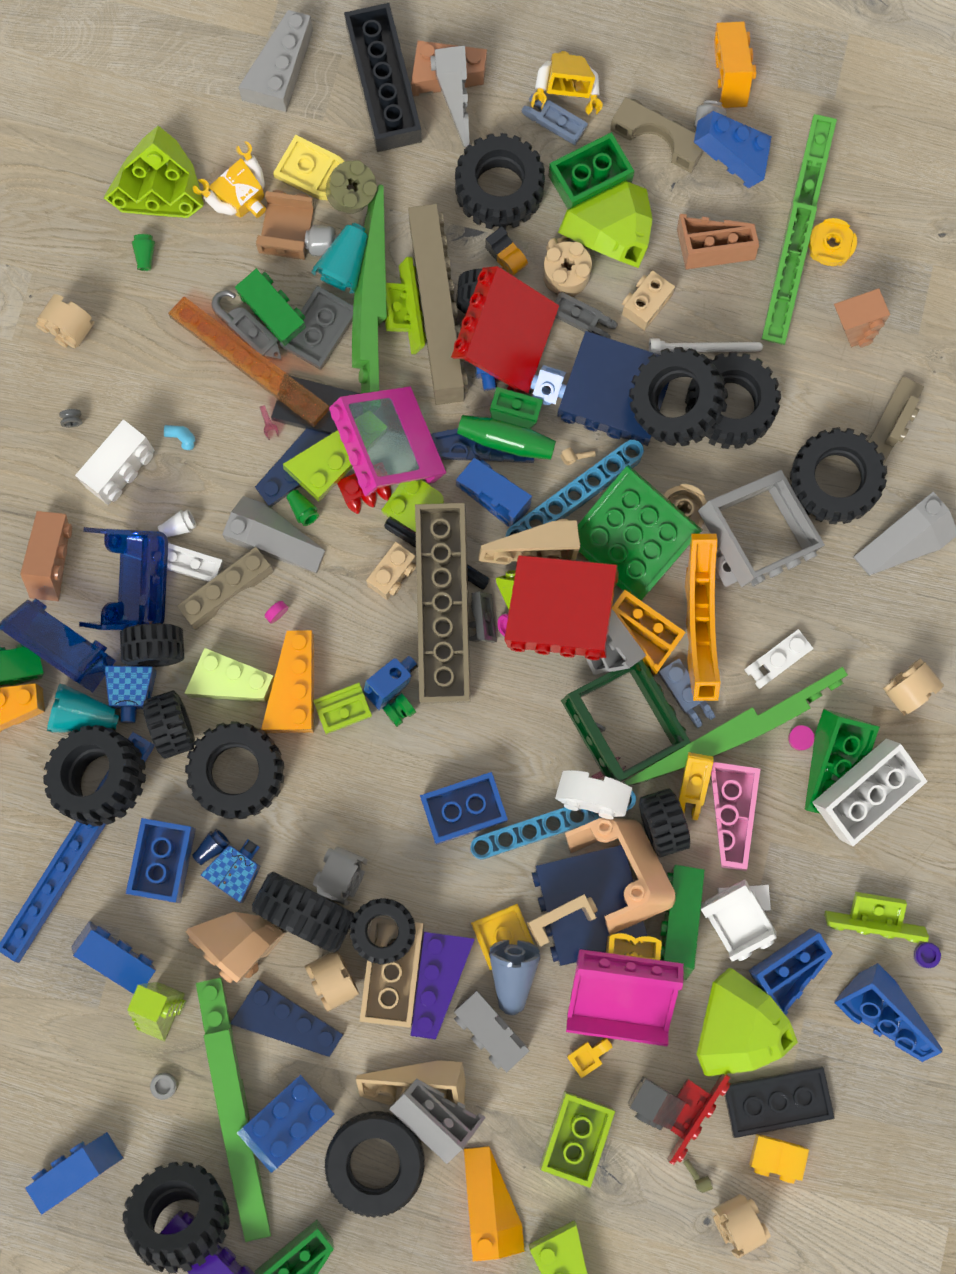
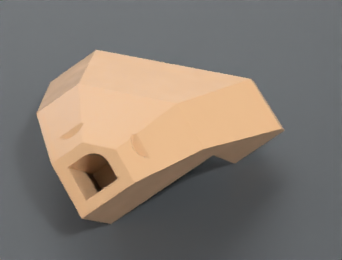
[186,912,286,983]

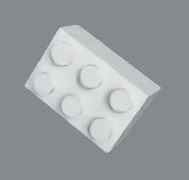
[75,419,155,505]

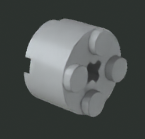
[313,847,367,906]

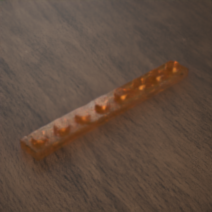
[168,297,330,427]

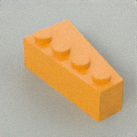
[261,630,314,733]

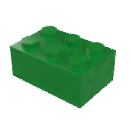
[548,132,635,209]

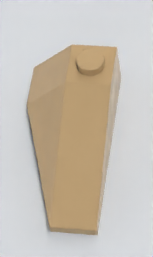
[478,519,580,565]
[356,1060,466,1105]

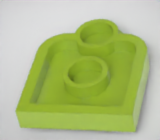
[381,471,444,532]

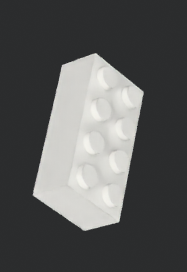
[812,739,928,846]

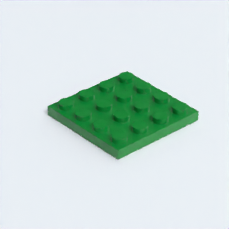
[577,465,703,601]

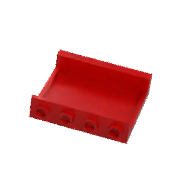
[451,266,559,394]
[504,555,619,660]

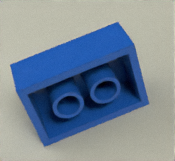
[420,772,508,845]
[126,818,196,903]
[237,1075,335,1173]

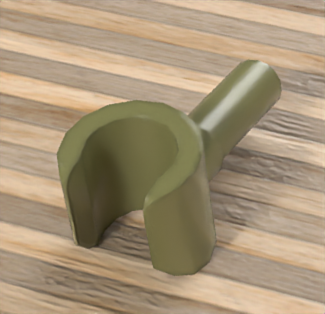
[683,1159,713,1193]

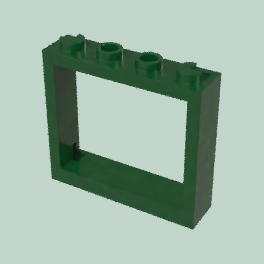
[560,659,691,782]

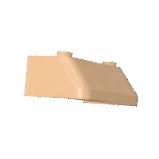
[565,818,676,935]

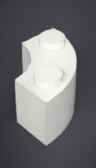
[555,771,632,819]

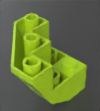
[104,125,204,218]
[558,180,653,268]
[696,968,798,1076]

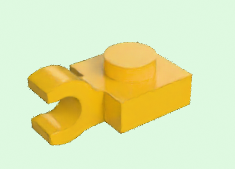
[567,1038,613,1078]

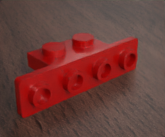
[667,1073,731,1166]

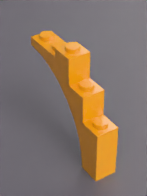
[685,534,720,701]

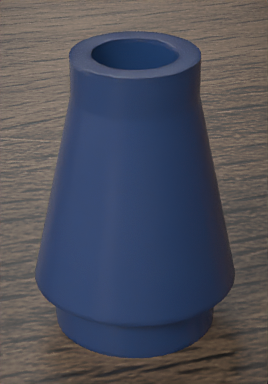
[192,829,230,865]

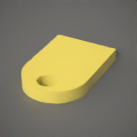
[273,135,348,200]

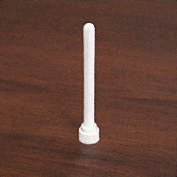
[648,338,763,355]

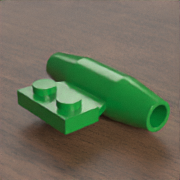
[457,387,556,460]

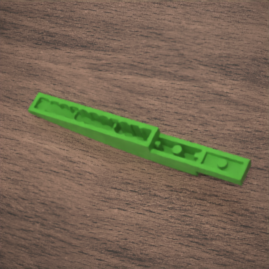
[761,114,837,345]
[352,184,387,415]
[623,667,848,786]
[196,977,271,1242]

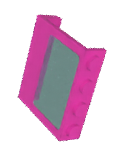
[329,386,446,496]

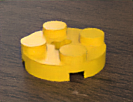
[808,218,857,266]

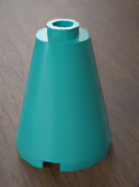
[311,223,368,294]
[47,683,119,733]

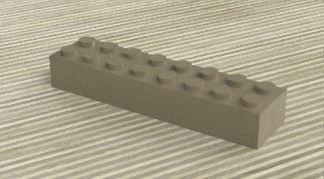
[408,204,468,405]
[415,503,471,704]

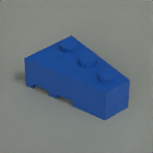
[25,1132,123,1215]

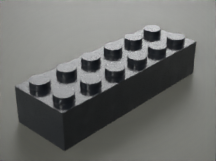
[344,3,422,152]

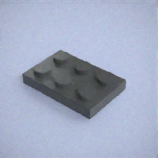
[280,285,353,370]

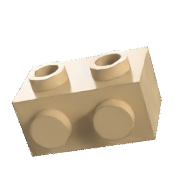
[622,270,675,331]
[366,542,416,600]

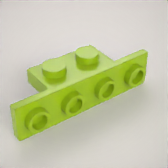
[385,257,426,355]
[824,892,929,943]

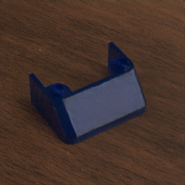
[79,527,168,630]
[0,598,116,693]

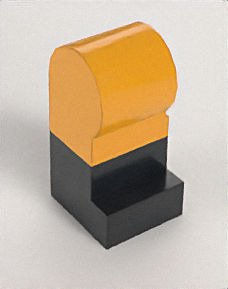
[485,226,528,276]

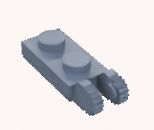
[521,94,588,145]
[658,659,715,728]

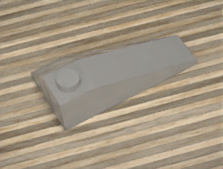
[430,46,469,148]
[853,492,956,576]
[222,496,325,574]

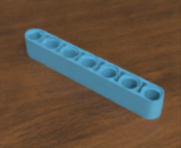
[506,440,644,537]
[470,791,636,860]

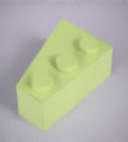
[185,648,275,702]

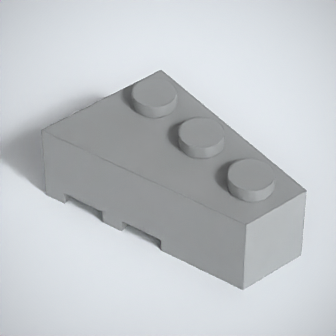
[454,990,529,1073]

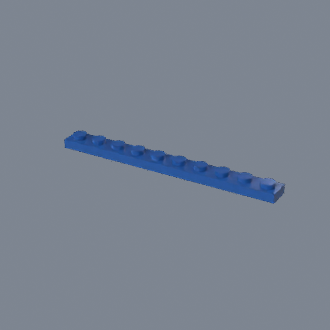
[0,732,155,963]

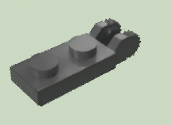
[555,292,618,339]

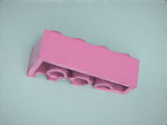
[711,762,760,871]

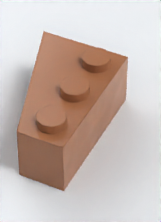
[411,41,487,97]
[677,214,759,269]
[834,288,890,348]
[20,511,72,601]

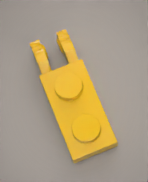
[678,752,714,820]

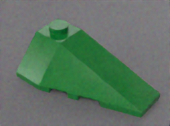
[805,709,880,814]

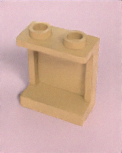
[527,894,598,947]

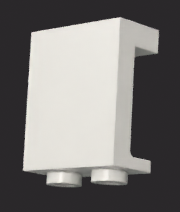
[701,879,777,961]

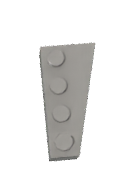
[239,10,313,112]

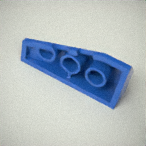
[834,963,943,1062]

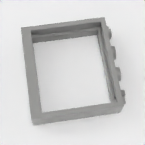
[698,470,825,588]

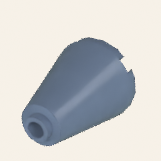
[489,940,540,1015]

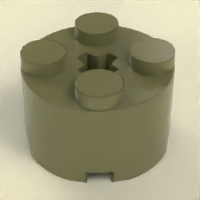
[326,160,377,214]

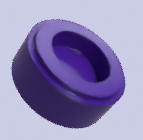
[914,943,941,968]

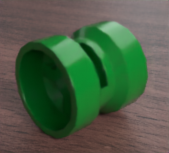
[382,693,416,727]

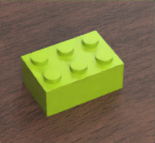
[540,1091,615,1188]

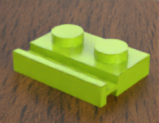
[313,683,372,735]

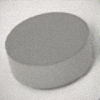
[150,1073,177,1100]

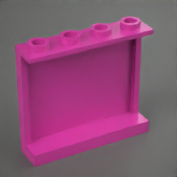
[566,949,683,1047]

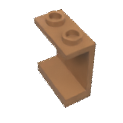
[256,190,314,260]

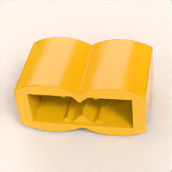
[606,933,662,960]
[749,1134,809,1184]

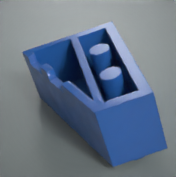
[694,111,772,189]
[456,458,532,528]
[71,921,156,994]
[748,928,833,1015]

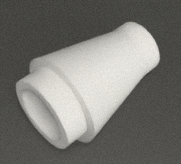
[158,510,196,539]

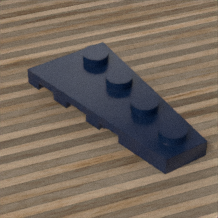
[255,428,330,508]
[431,428,534,463]
[231,980,344,1057]

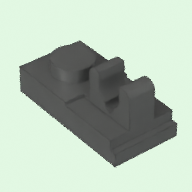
[469,591,497,643]

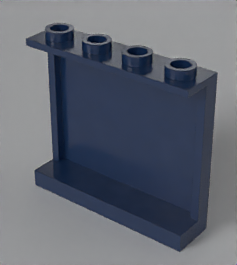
[557,331,670,446]
[531,845,647,966]

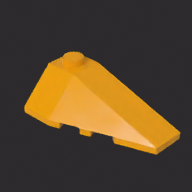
[464,1146,525,1261]

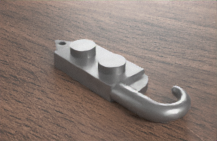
[211,290,282,361]

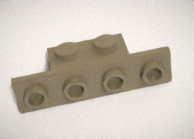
[868,377,924,465]

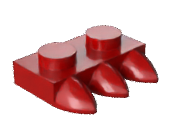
[337,463,392,514]

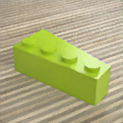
[283,411,386,502]
[127,982,186,1042]
[529,1220,587,1274]

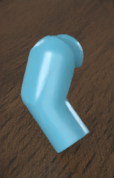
[164,425,196,450]

